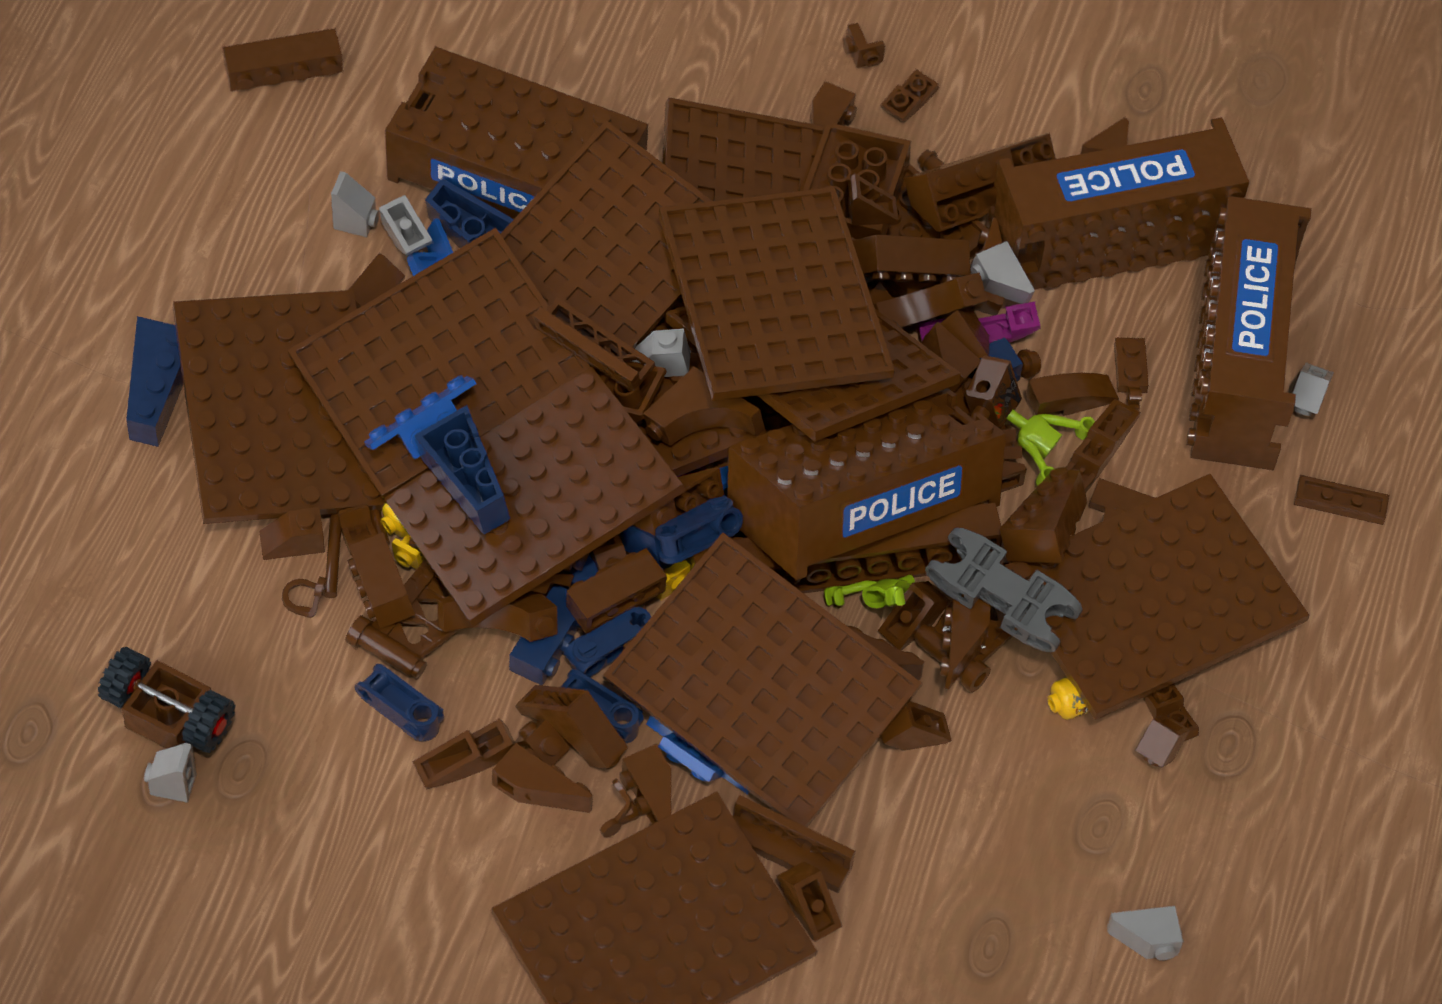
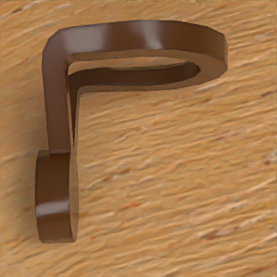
[282,576,327,618]
[600,778,640,838]

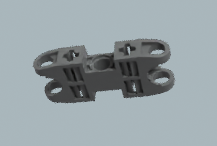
[925,528,1082,652]

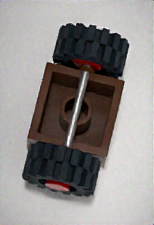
[98,647,236,753]

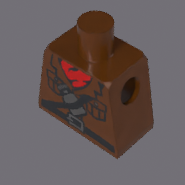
[965,355,1022,428]

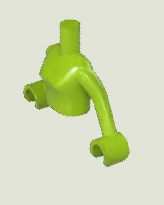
[1006,410,1095,486]
[824,575,915,608]

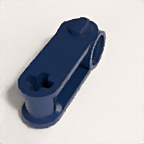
[655,496,743,564]
[564,607,651,677]
[354,663,444,742]
[560,669,644,744]

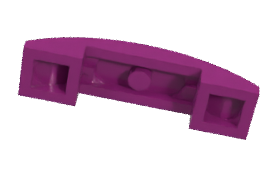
[918,301,1041,343]

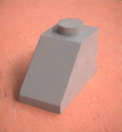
[331,171,379,237]
[379,195,433,256]
[971,241,1035,304]
[633,329,690,377]
[1293,363,1334,416]
[144,743,196,803]
[1107,906,1183,960]

